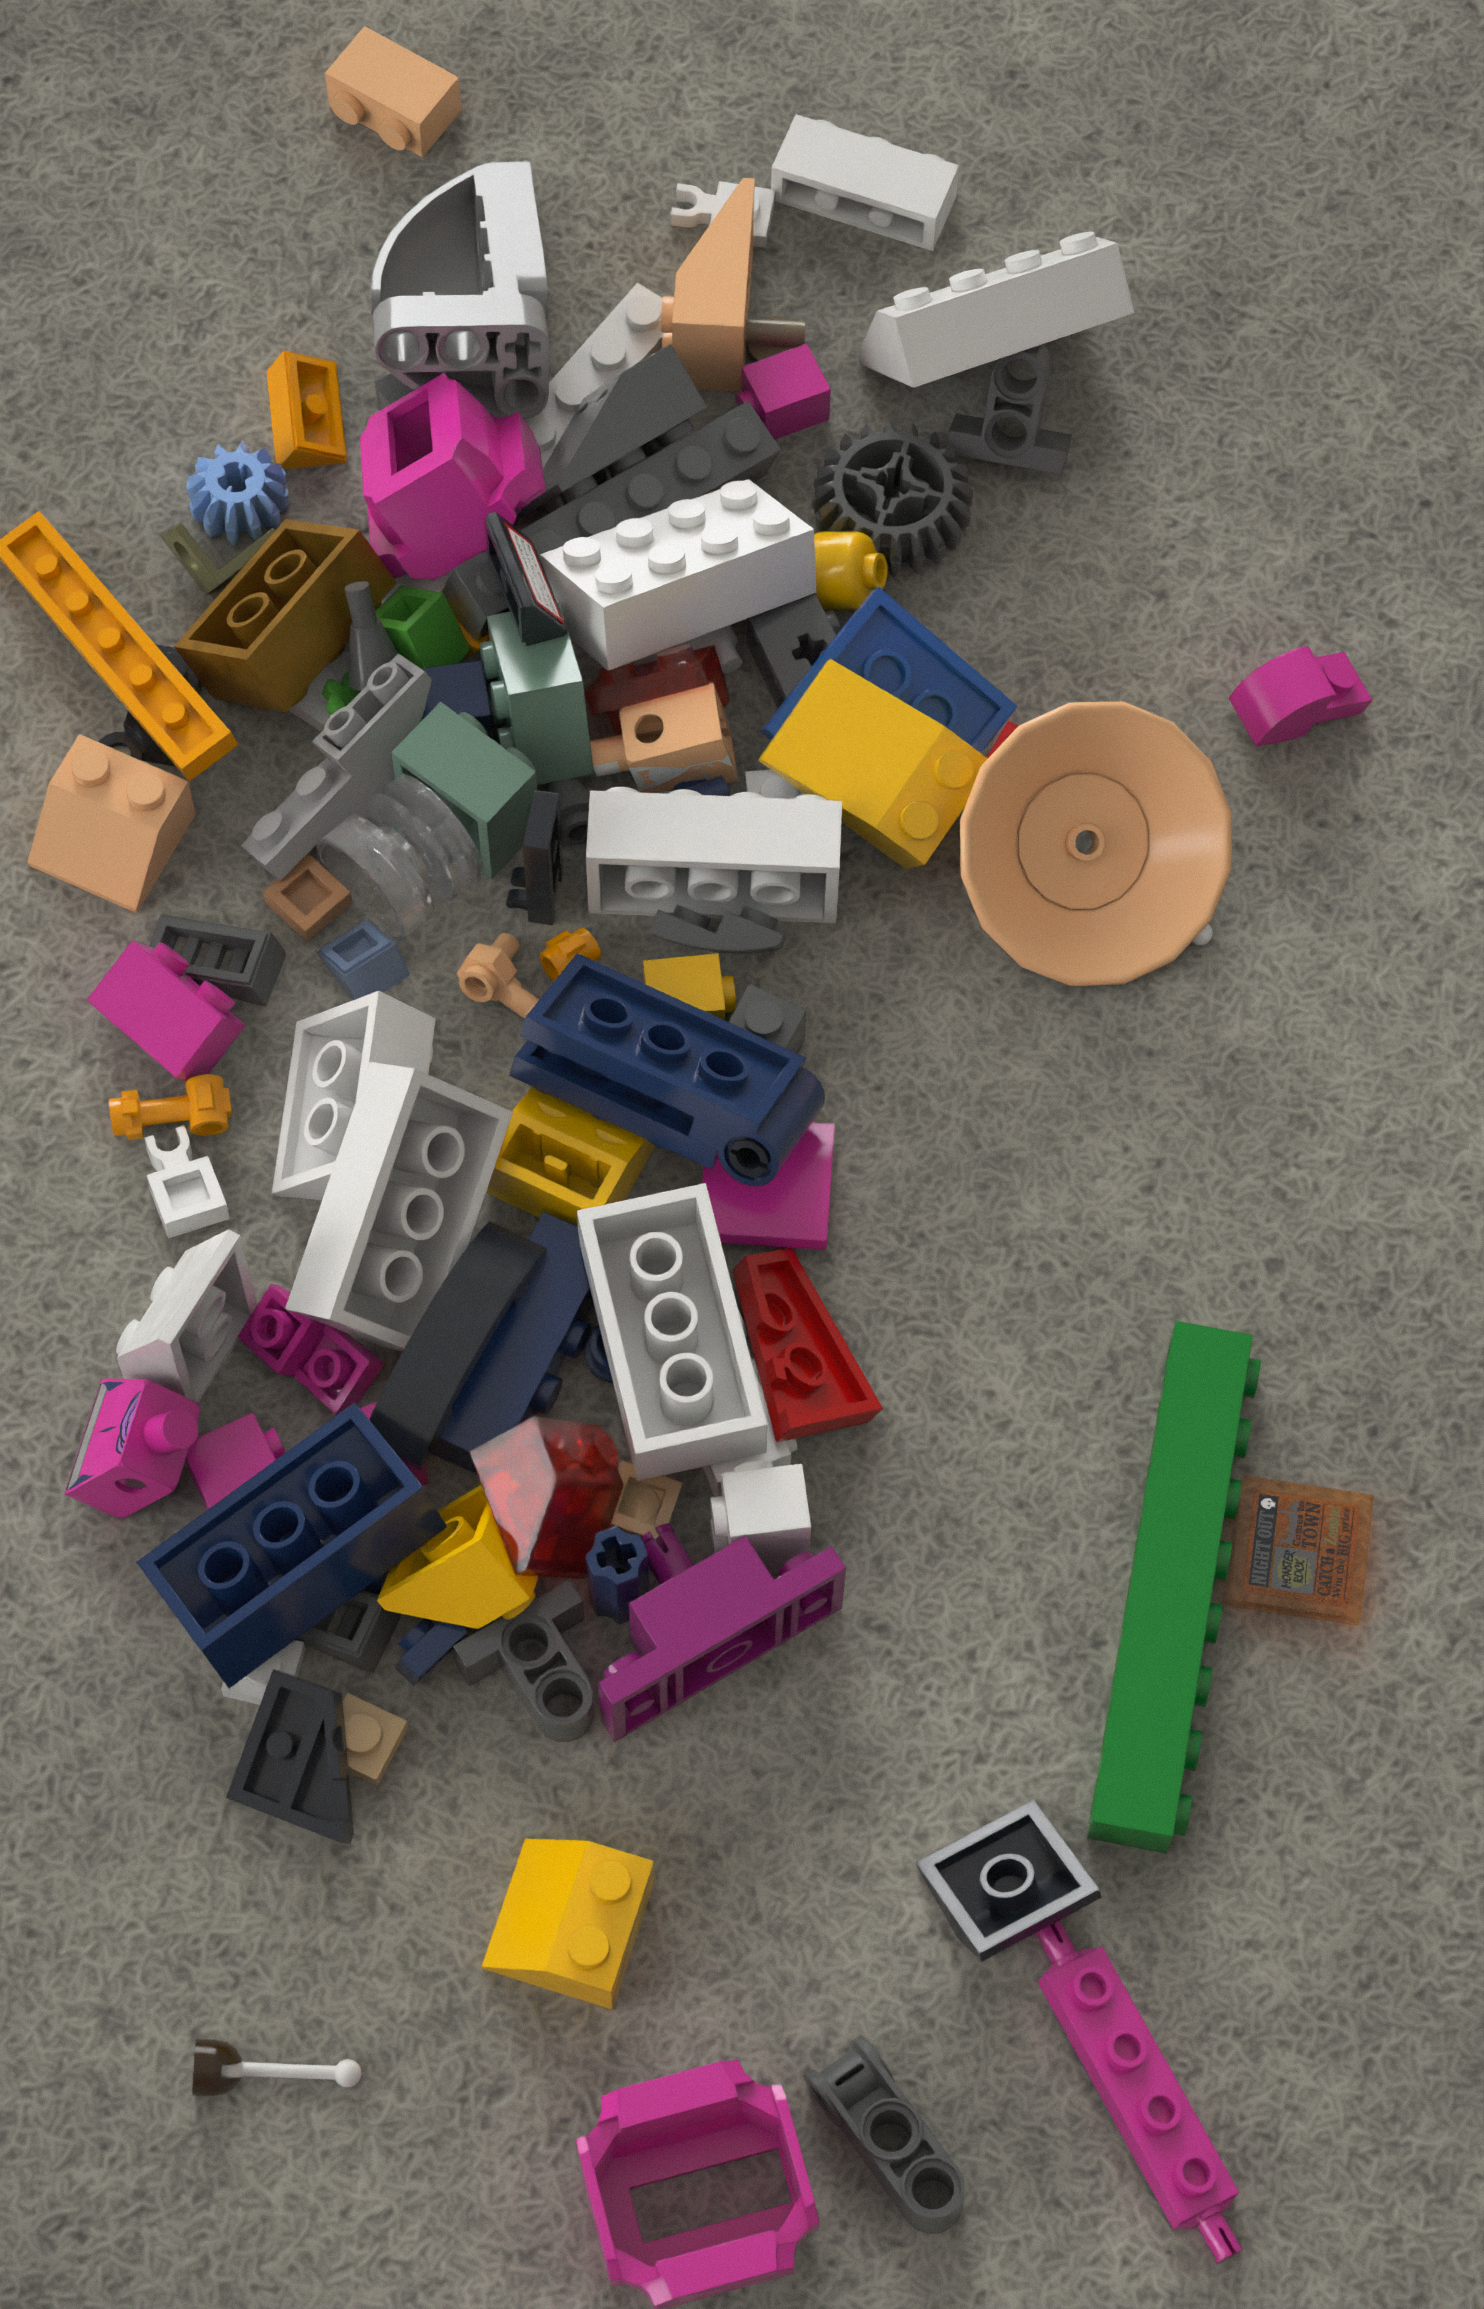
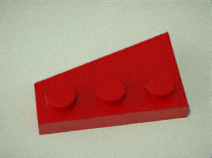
[732,1248,883,1443]

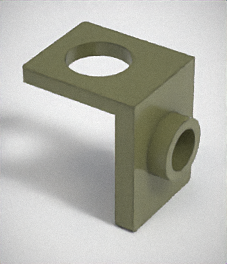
[161,522,275,594]

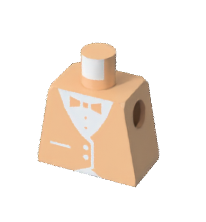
[590,683,739,793]

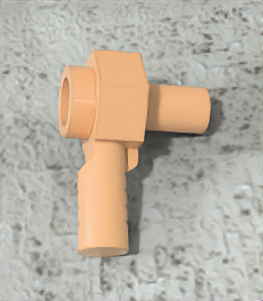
[456,933,539,1019]

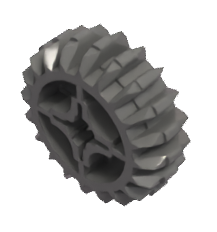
[811,420,973,578]

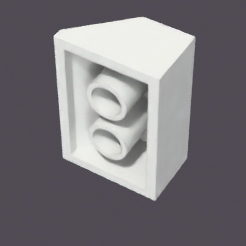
[272,991,436,1200]

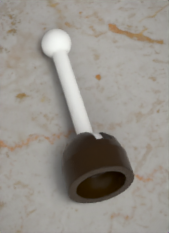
[192,2039,362,2096]

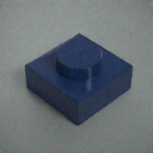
[395,1618,468,1686]

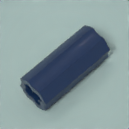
[585,1526,649,1625]

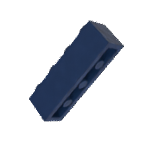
[431,1212,594,1480]

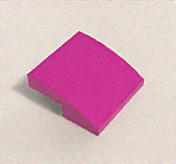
[702,1122,835,1250]

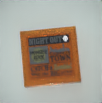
[1226,1475,1374,1626]

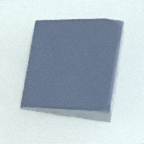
[317,920,410,1000]

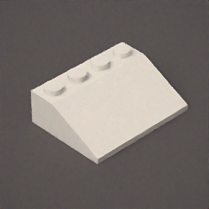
[858,232,1135,388]

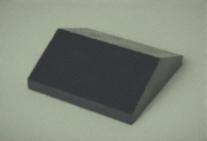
[916,1800,1102,1962]

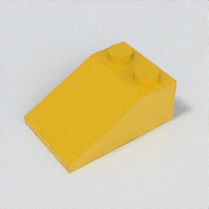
[758,659,988,870]

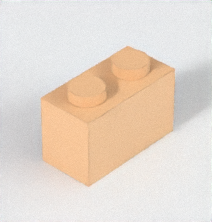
[325,26,461,157]

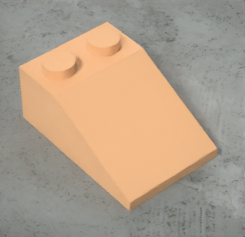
[661,178,755,392]

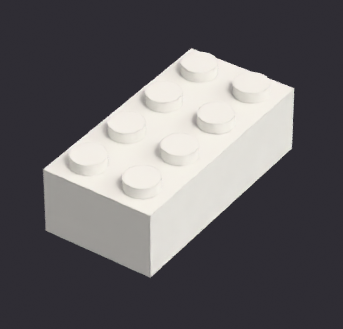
[540,479,816,671]
[586,787,842,923]
[285,1062,513,1352]
[577,1183,768,1481]

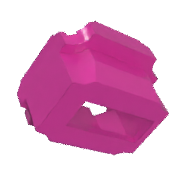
[360,372,546,581]
[575,2060,820,2309]

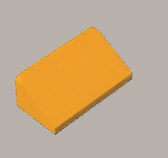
[266,350,347,470]

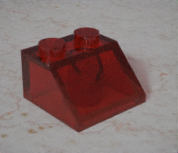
[470,1417,624,1579]

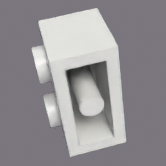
[710,1461,811,1573]

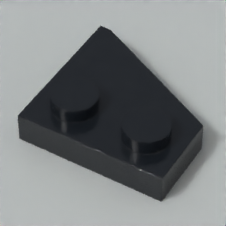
[226,1669,354,1844]

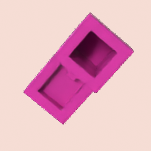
[1229,646,1372,747]

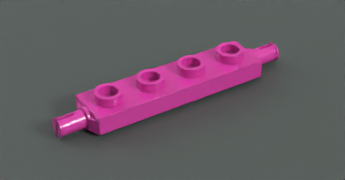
[1035,1920,1243,2264]

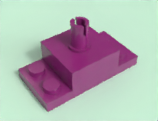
[598,1523,846,1742]

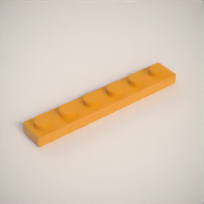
[0,511,239,782]

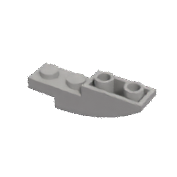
[241,654,432,881]

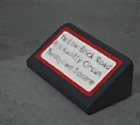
[485,512,568,646]

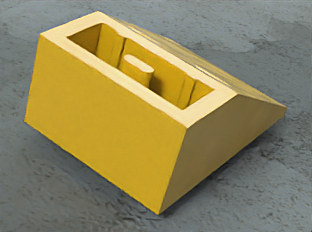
[486,1086,656,1227]

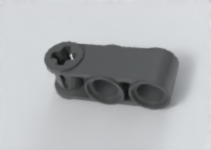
[803,2035,965,2234]

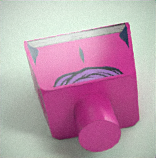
[64,1378,200,1518]

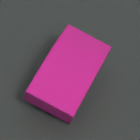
[237,1284,384,1415]

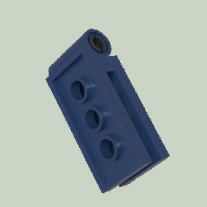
[509,953,825,1186]

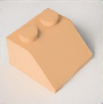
[27,734,196,913]

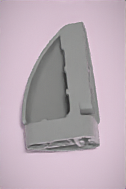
[371,162,550,420]

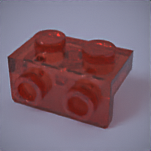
[585,644,731,735]

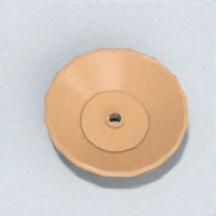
[960,701,1232,986]

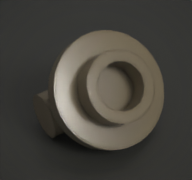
[746,316,806,362]

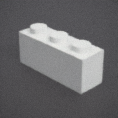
[771,114,959,251]

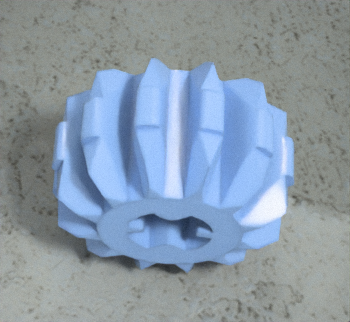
[186,440,289,547]

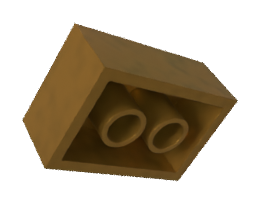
[174,519,397,712]

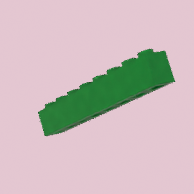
[1087,1321,1261,1854]

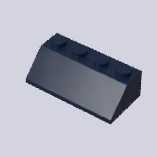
[136,1402,447,1689]

